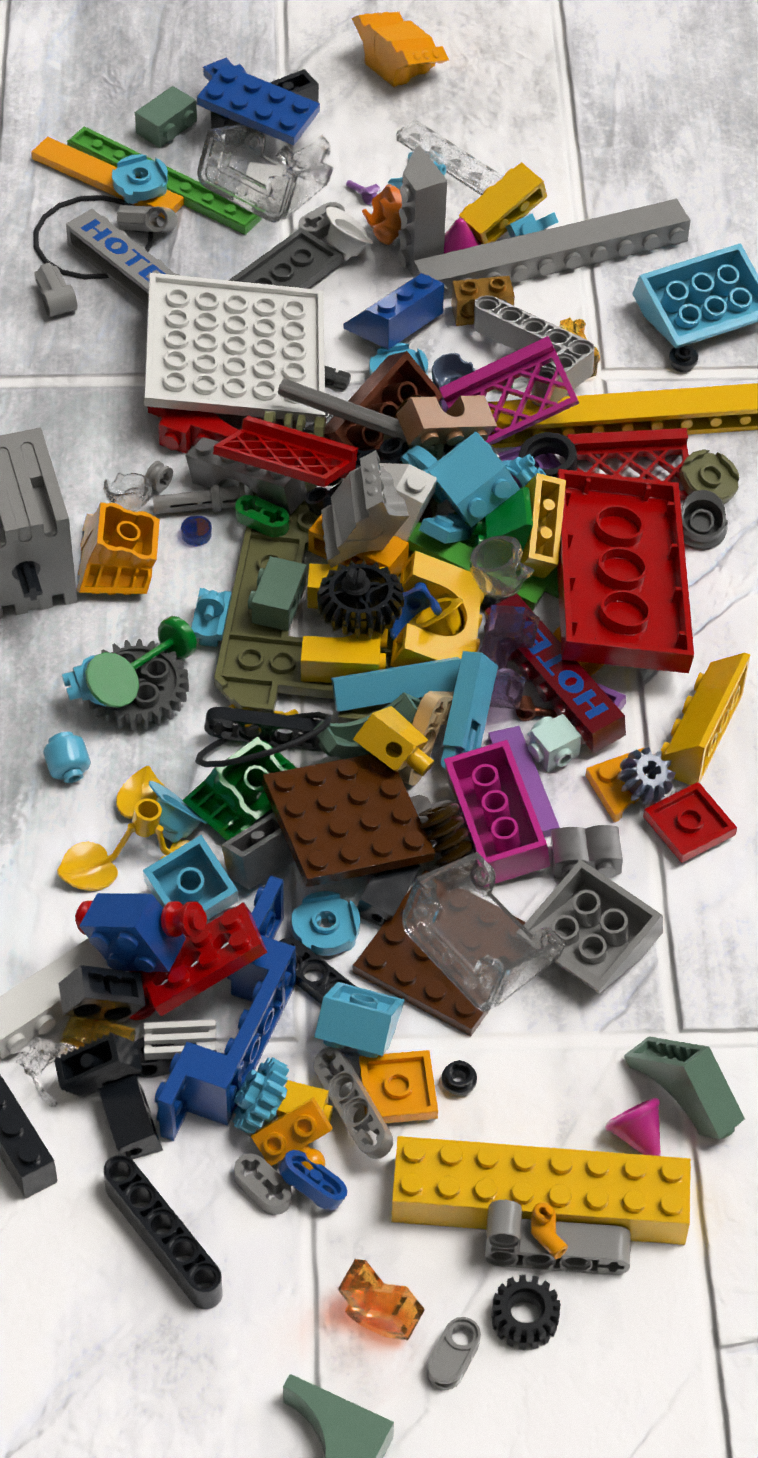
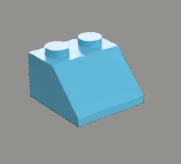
[427,432,520,527]
[314,982,405,1058]

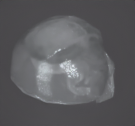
[276,134,331,174]

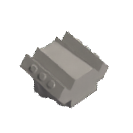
[321,450,409,568]

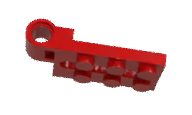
[129,902,267,1020]

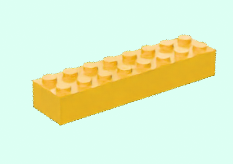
[391,1136,691,1245]

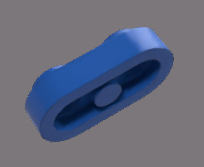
[279,1150,348,1210]

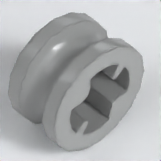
[144,461,173,492]

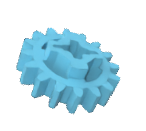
[232,1057,289,1134]

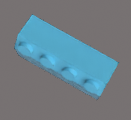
[632,243,758,348]

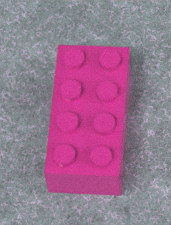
[444,740,551,886]

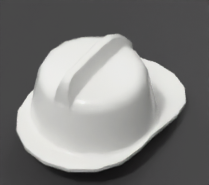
[325,207,373,261]

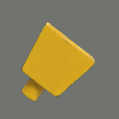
[353,706,435,776]

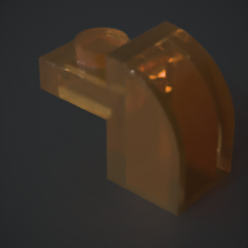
[337,1259,425,1340]

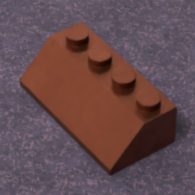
[324,351,443,451]

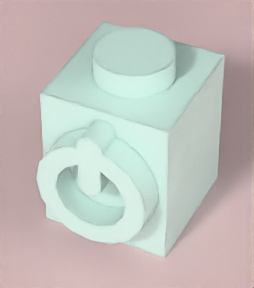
[527,714,582,772]

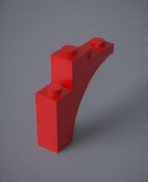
[147,406,239,454]

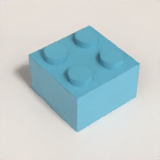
[143,835,238,935]

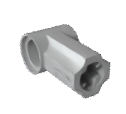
[117,205,178,233]
[34,263,78,317]

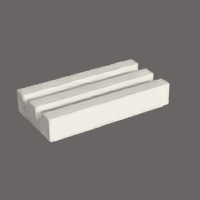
[144,1019,217,1060]

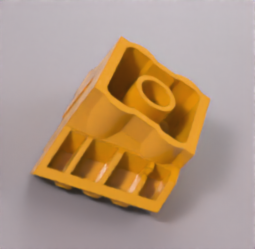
[352,12,449,87]
[76,502,160,595]

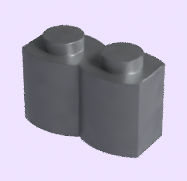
[550,825,623,879]

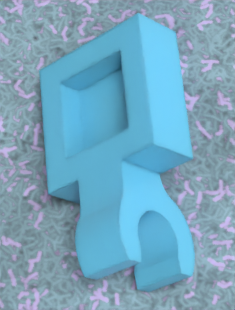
[505,212,559,238]

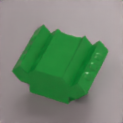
[182,736,297,841]

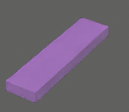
[488,726,560,837]

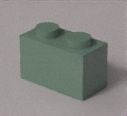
[135,86,197,148]
[248,556,307,631]

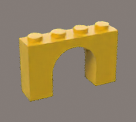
[391,550,485,667]
[301,563,388,683]

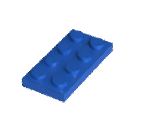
[197,64,320,146]

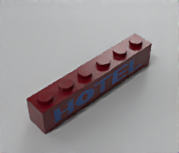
[484,593,626,754]

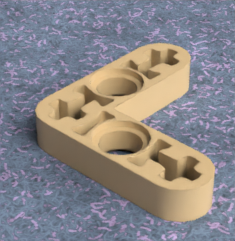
[398,691,454,786]

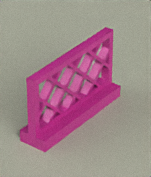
[439,336,579,445]

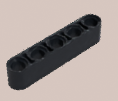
[103,1155,223,1309]

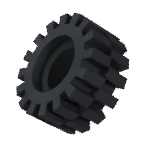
[491,1274,561,1350]

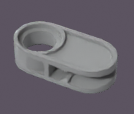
[427,1317,481,1390]

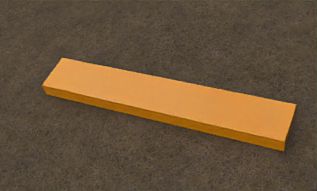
[31,136,184,219]

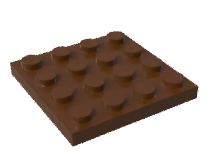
[262,754,435,887]
[353,870,534,1037]

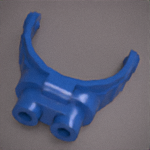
[389,582,442,640]

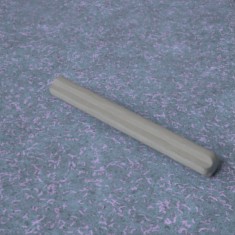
[278,379,407,442]

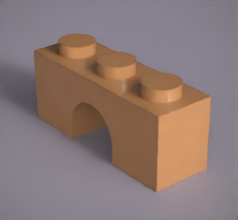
[396,395,497,447]

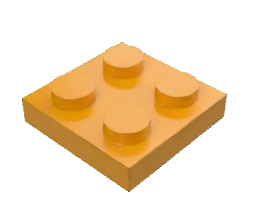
[359,1050,438,1124]

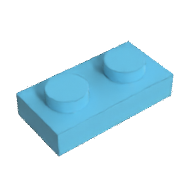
[419,513,472,544]

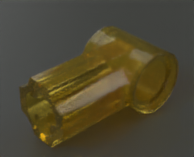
[60,1016,136,1052]

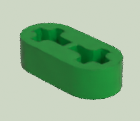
[235,495,289,537]

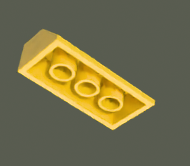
[661,653,751,785]

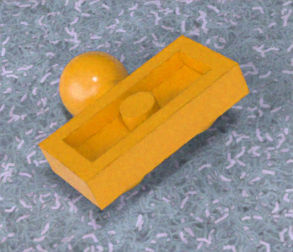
[251,1097,333,1171]

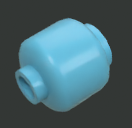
[43,732,91,783]

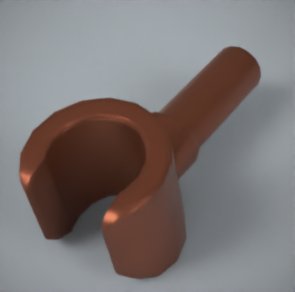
[515,695,557,721]

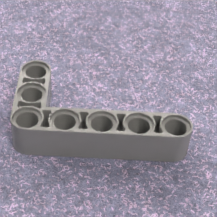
[474,295,595,407]

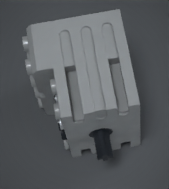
[0,427,77,619]

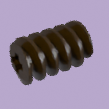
[418,803,477,879]

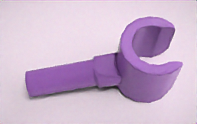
[346,180,380,204]

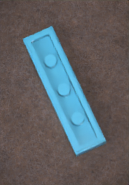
[331,657,461,712]

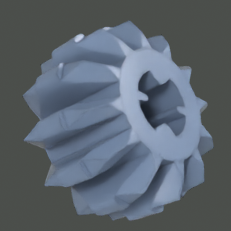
[617,747,676,805]

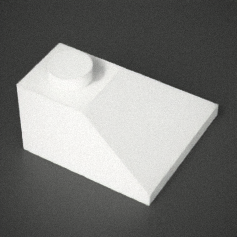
[379,463,437,542]

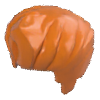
[362,184,402,245]

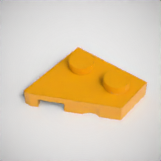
[585,747,645,823]

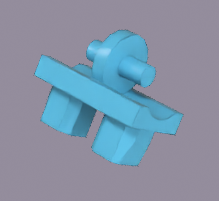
[191,588,231,647]

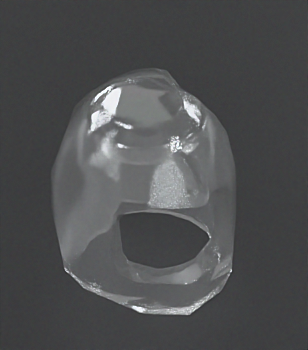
[470,536,535,600]

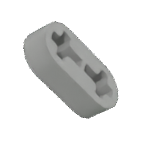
[298,202,345,239]
[234,1153,292,1215]

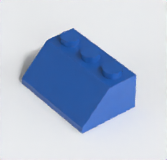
[343,273,444,350]

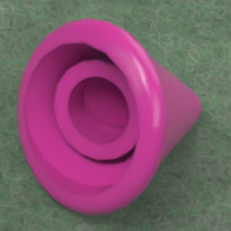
[444,218,481,253]
[605,1098,661,1156]

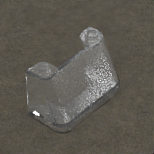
[197,124,334,223]
[402,852,566,1012]

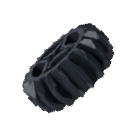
[317,559,404,639]

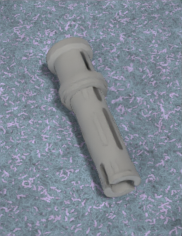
[153,482,245,515]

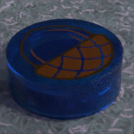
[181,516,212,546]

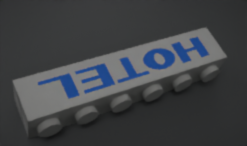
[66,209,180,309]

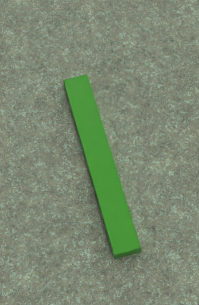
[67,126,262,235]

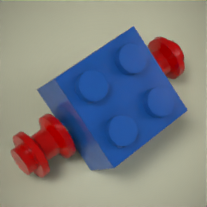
[75,893,207,973]

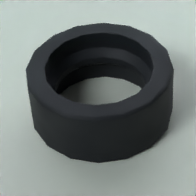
[519,432,577,478]

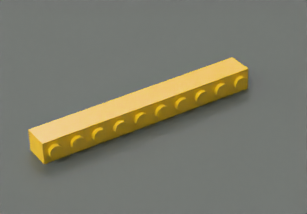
[487,383,758,448]

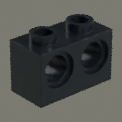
[58,965,146,1023]

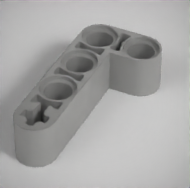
[485,1200,631,1275]

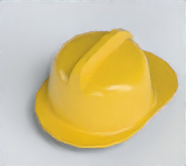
[409,597,463,636]

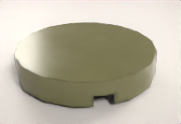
[679,449,739,504]

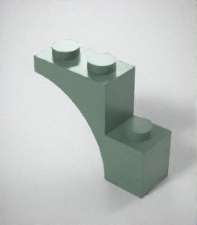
[313,692,421,759]

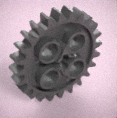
[88,639,189,730]

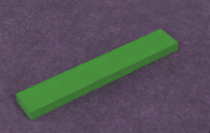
[407,522,547,611]

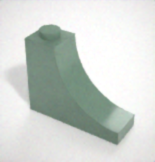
[624,1036,745,1139]
[283,1374,394,1458]

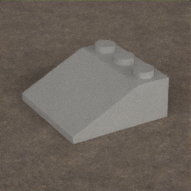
[516,859,663,994]

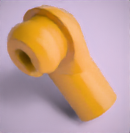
[531,1202,568,1259]

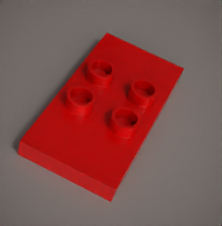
[556,469,694,674]

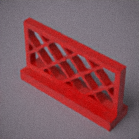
[213,416,358,487]
[567,428,689,500]

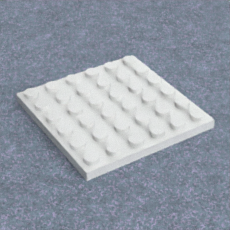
[144,273,325,422]

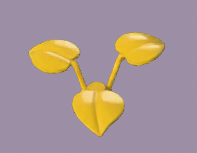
[57,766,190,891]

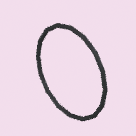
[33,195,153,280]
[195,712,331,767]

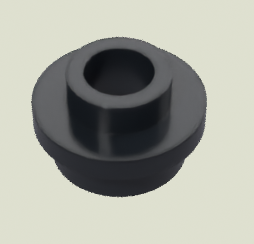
[669,346,698,372]
[441,1060,477,1095]

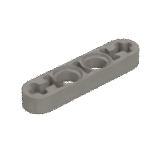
[313,1047,394,1159]

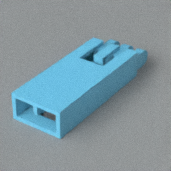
[441,651,498,770]

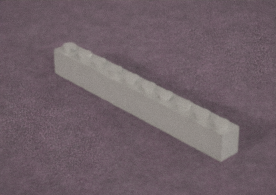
[413,199,691,300]

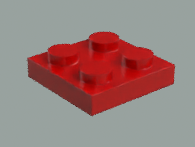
[643,781,737,863]

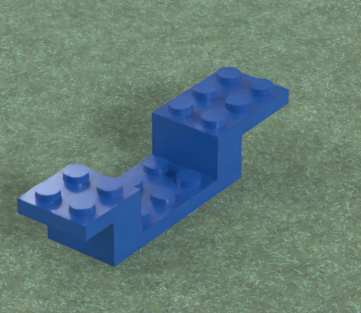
[155,875,296,1141]

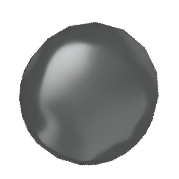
[681,490,728,549]

